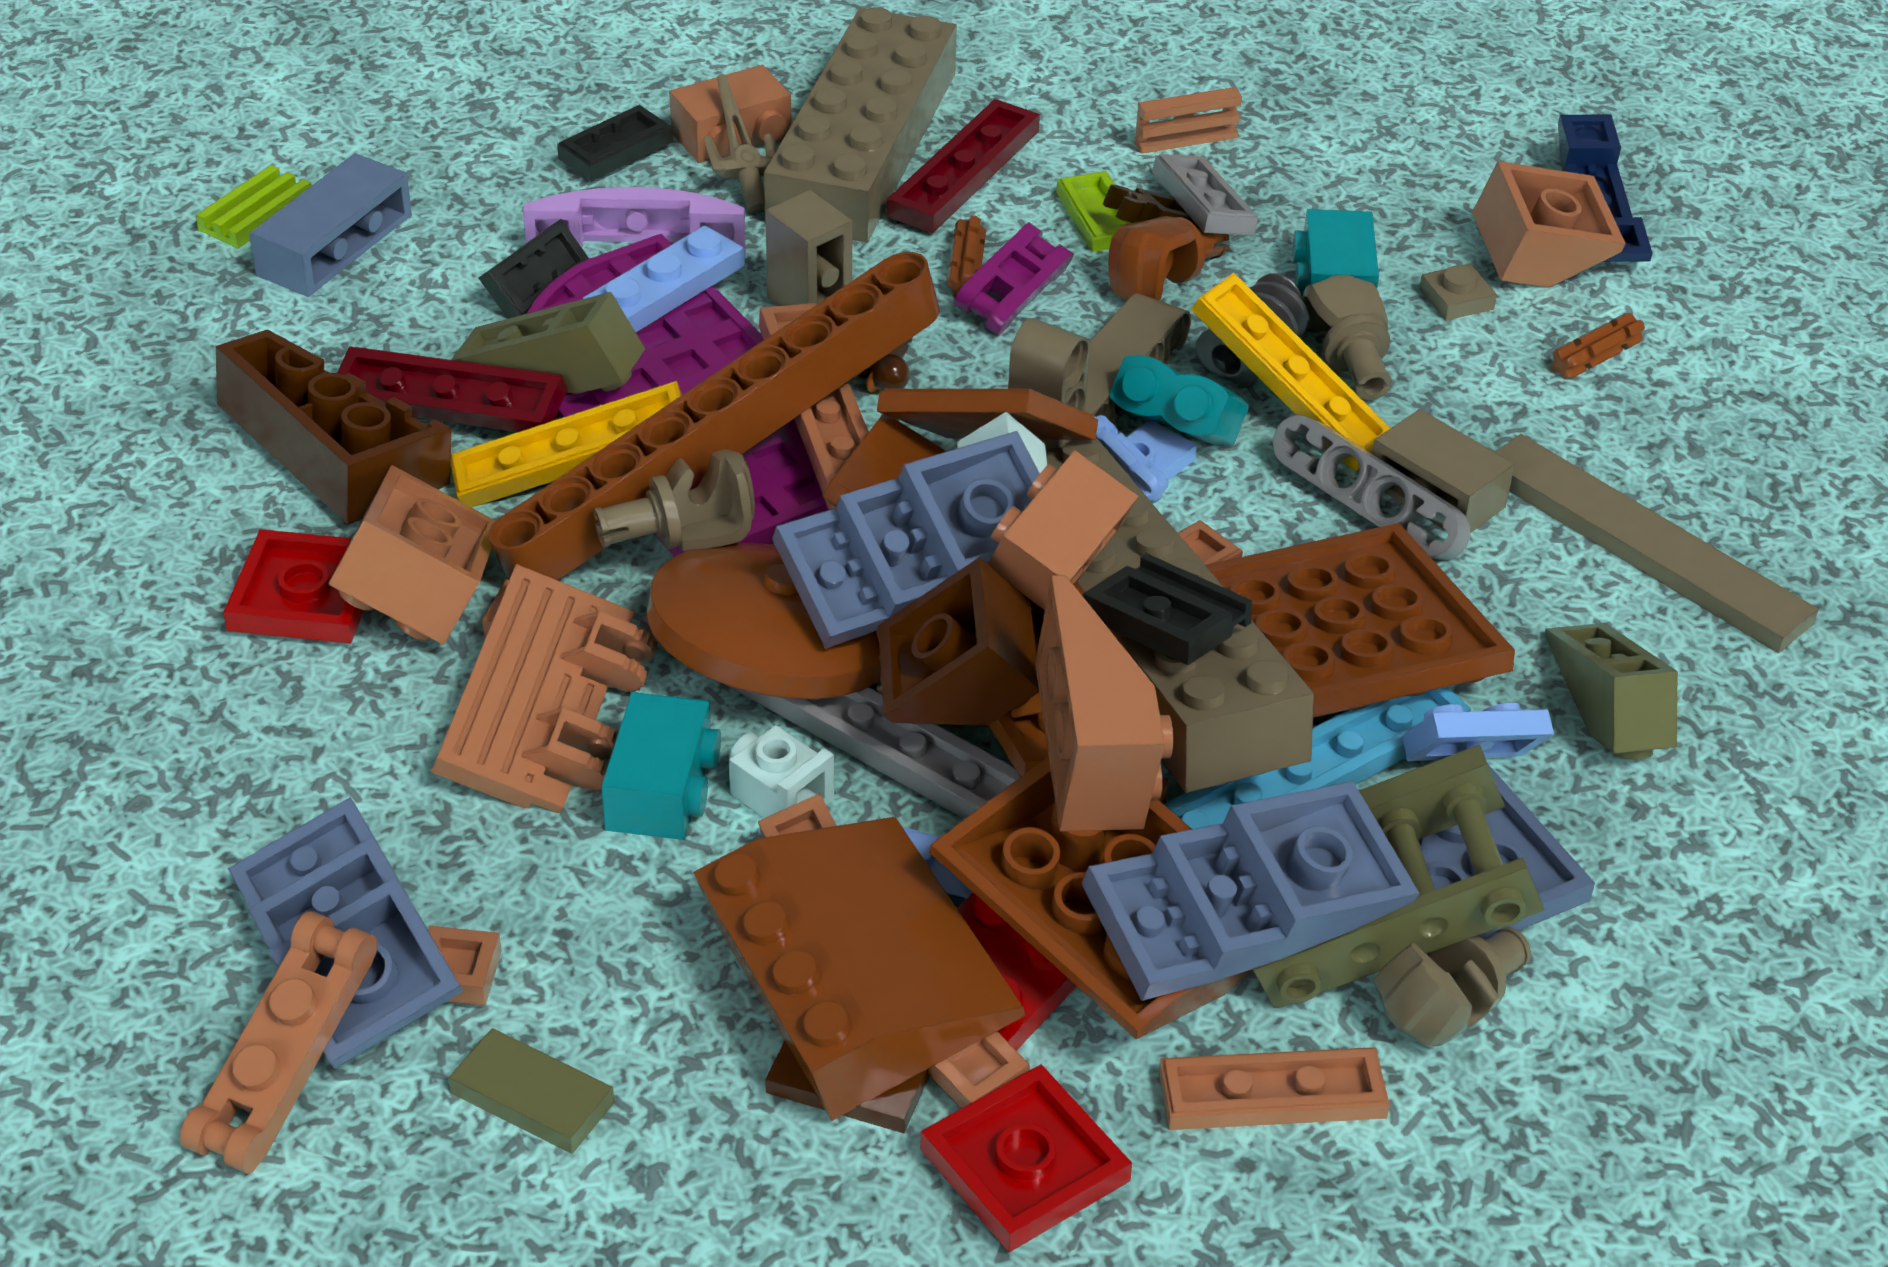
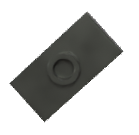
[557,105,673,182]
[478,219,589,319]

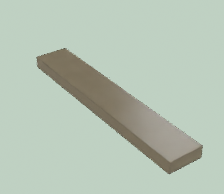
[1495,434,1819,653]

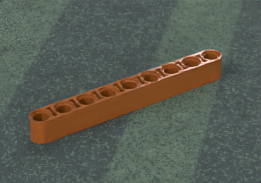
[489,252,940,580]

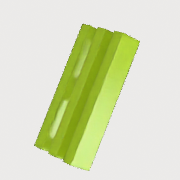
[196,165,312,249]

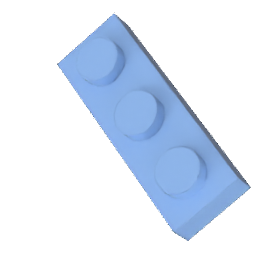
[583,225,745,332]

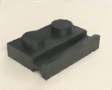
[1083,553,1252,665]

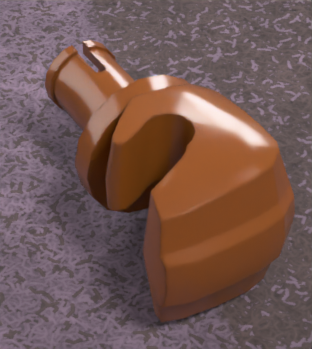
[1108,216,1229,300]

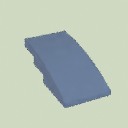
[772,431,1040,649]
[1081,781,1419,1001]
[228,797,463,1069]

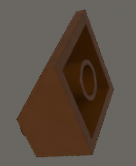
[878,557,1039,725]

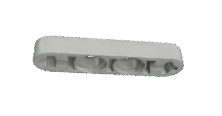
[1273,415,1470,560]

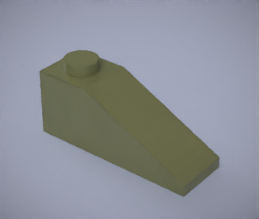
[451,292,645,394]
[1545,623,1678,760]

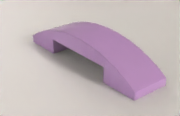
[523,187,746,256]

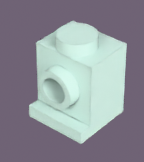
[729,725,834,818]

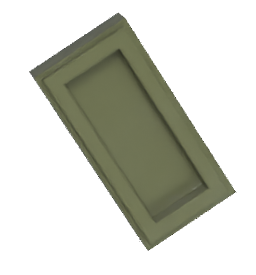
[448,1028,615,1154]

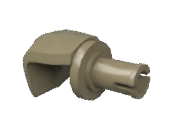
[1302,275,1392,400]
[593,449,755,551]
[1374,927,1531,1047]

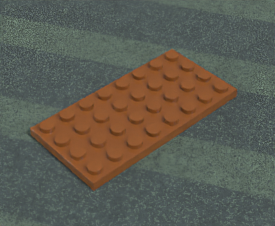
[989,523,1515,777]

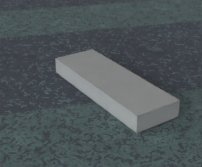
[1152,154,1258,235]

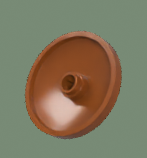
[647,543,881,699]

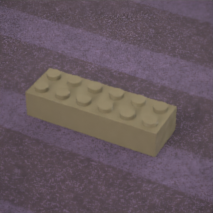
[764,7,957,243]

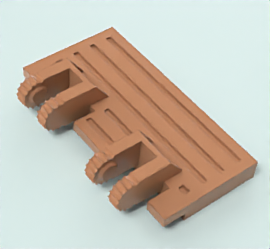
[431,564,658,813]

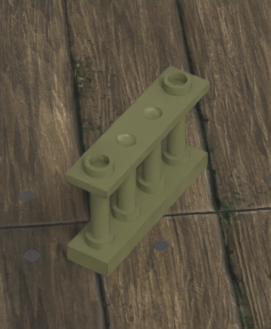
[1253,744,1545,1008]

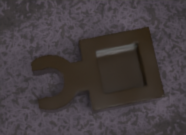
[1103,184,1199,228]

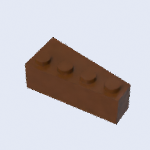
[216,329,452,525]

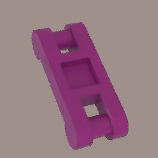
[953,222,1074,337]

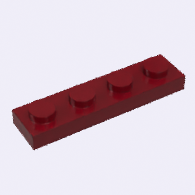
[887,99,1040,234]
[337,346,568,432]

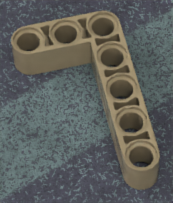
[1008,293,1191,450]

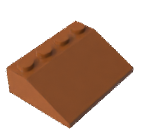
[929,756,1253,1039]
[693,817,1025,1121]

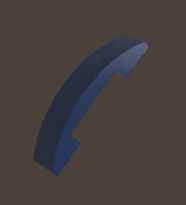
[1558,114,1653,262]

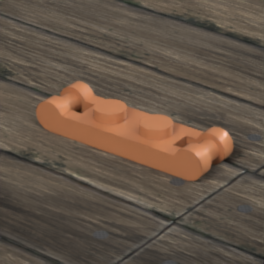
[179,911,377,1174]

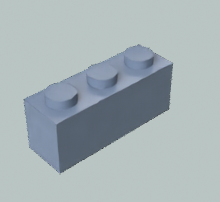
[249,153,412,297]

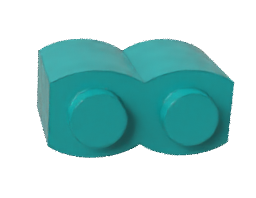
[1109,355,1249,446]

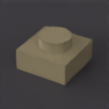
[1419,264,1497,321]

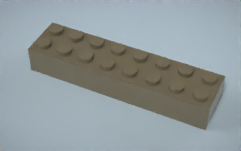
[1046,439,1314,793]

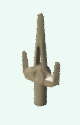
[704,74,776,214]

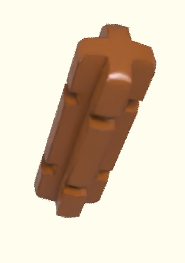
[946,215,987,297]
[1550,313,1645,379]

